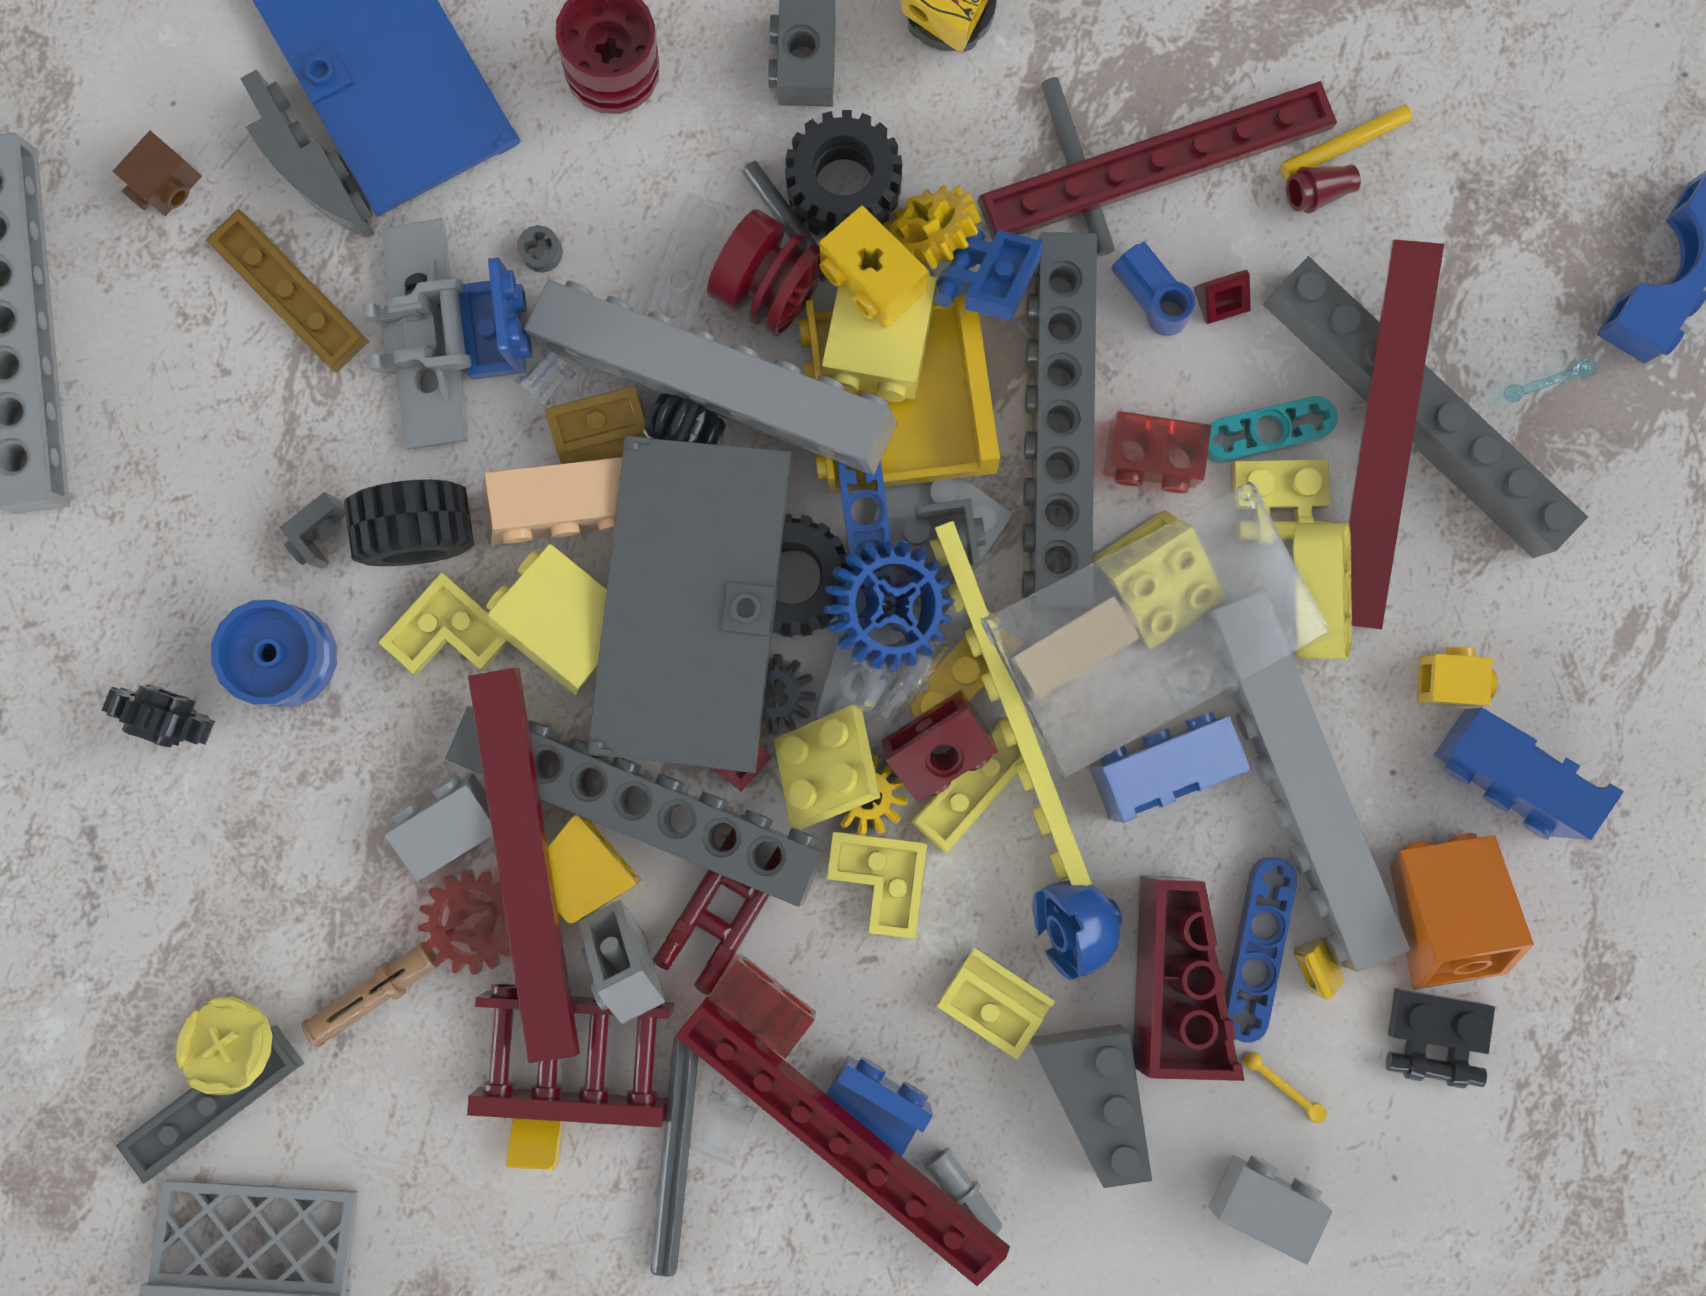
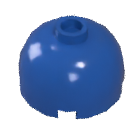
[1032,880,1122,980]

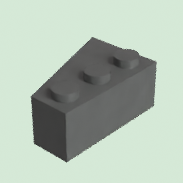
[1029,1024,1152,1188]

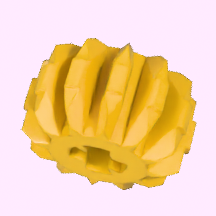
[840,755,908,836]

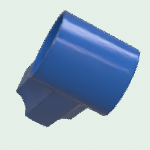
[1111,241,1195,336]

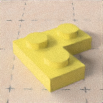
[378,573,509,675]
[827,831,927,939]

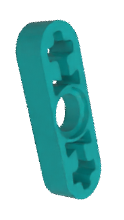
[1200,396,1338,463]

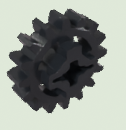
[101,684,215,748]

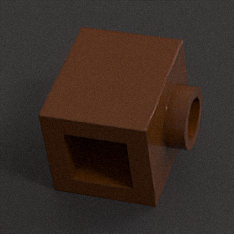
[112,130,202,217]

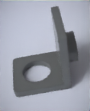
[914,498,986,569]

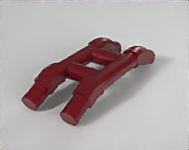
[653,814,782,995]

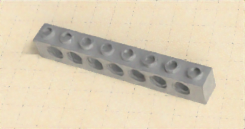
[0,132,70,514]

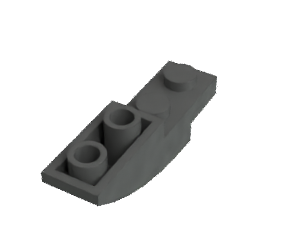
[240,70,375,238]

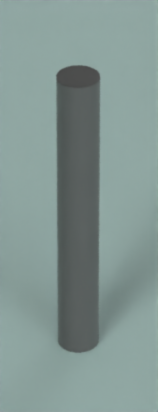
[742,161,828,282]

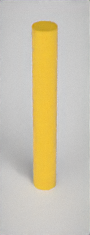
[1280,104,1412,180]

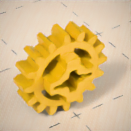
[883,185,981,269]

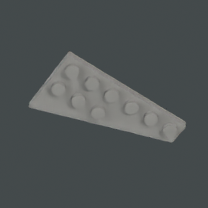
[815,478,1014,727]

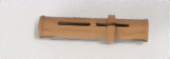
[302,941,439,1047]

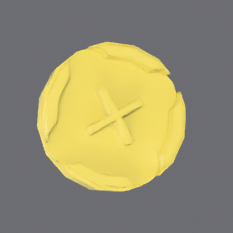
[176,996,272,1095]

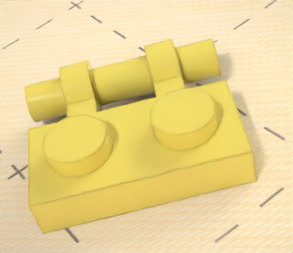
[1231,459,1332,545]

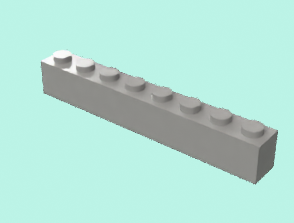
[524,279,897,476]
[1201,591,1411,972]

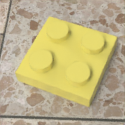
[774,705,880,830]

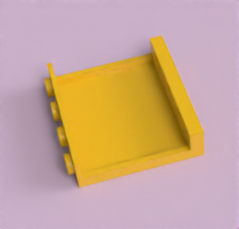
[799,293,1000,494]

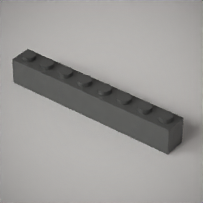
[1263,256,1588,558]

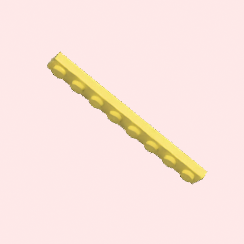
[929,521,1092,886]

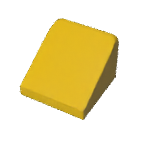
[1293,938,1344,1000]
[506,1118,562,1170]

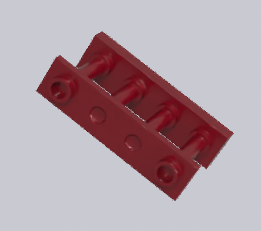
[467,984,675,1128]

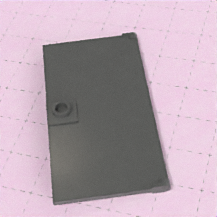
[587,436,792,773]

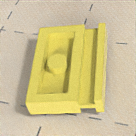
[936,946,1055,1061]

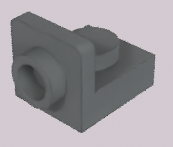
[279,492,346,569]

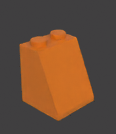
[1390,833,1534,990]

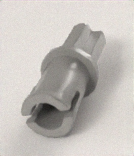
[924,1147,1002,1235]

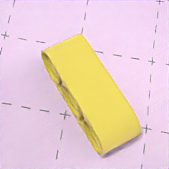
[1293,523,1352,660]

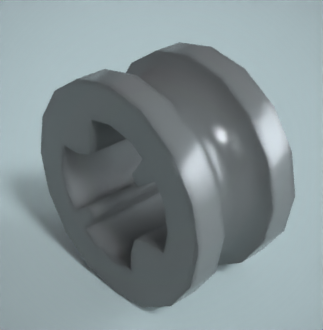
[517,225,563,273]

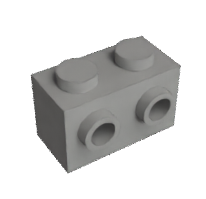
[384,773,493,882]
[577,900,665,1024]
[1208,1155,1333,1265]

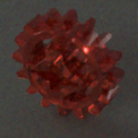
[418,869,511,975]

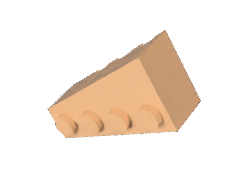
[482,457,623,546]

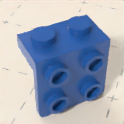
[459,257,532,380]
[826,1055,933,1156]

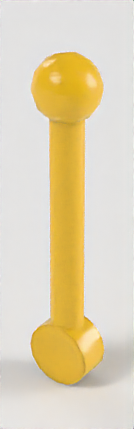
[1243,1052,1327,1123]

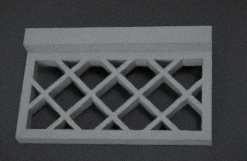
[139,1180,358,1296]

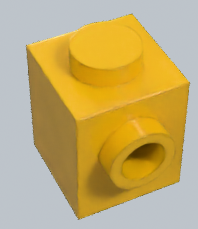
[1417,647,1498,707]

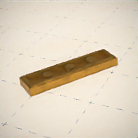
[206,208,370,373]

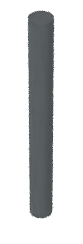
[1041,77,1115,256]

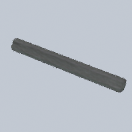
[650,1037,699,1277]

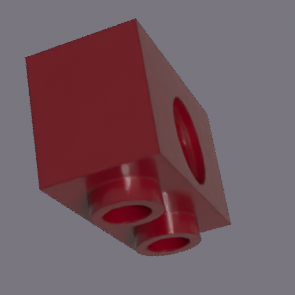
[881,690,998,803]

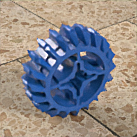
[823,539,955,671]

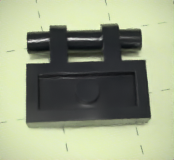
[1386,988,1495,1089]

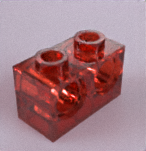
[1103,411,1212,493]
[708,954,816,1059]

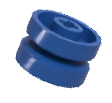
[211,600,337,707]

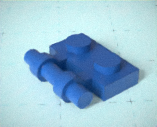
[934,228,1043,321]

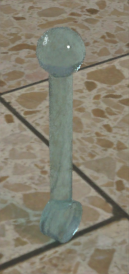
[1504,359,1597,402]

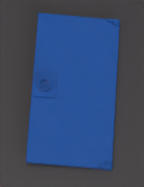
[253,0,521,217]

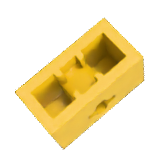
[819,205,929,328]

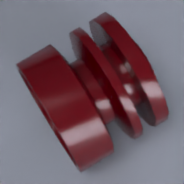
[556,0,659,114]
[707,209,822,337]

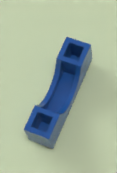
[1596,171,1706,363]

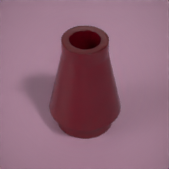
[1286,164,1361,213]

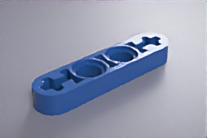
[837,460,897,627]
[1225,857,1297,1043]

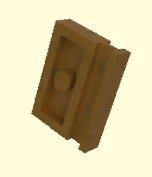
[544,385,647,464]

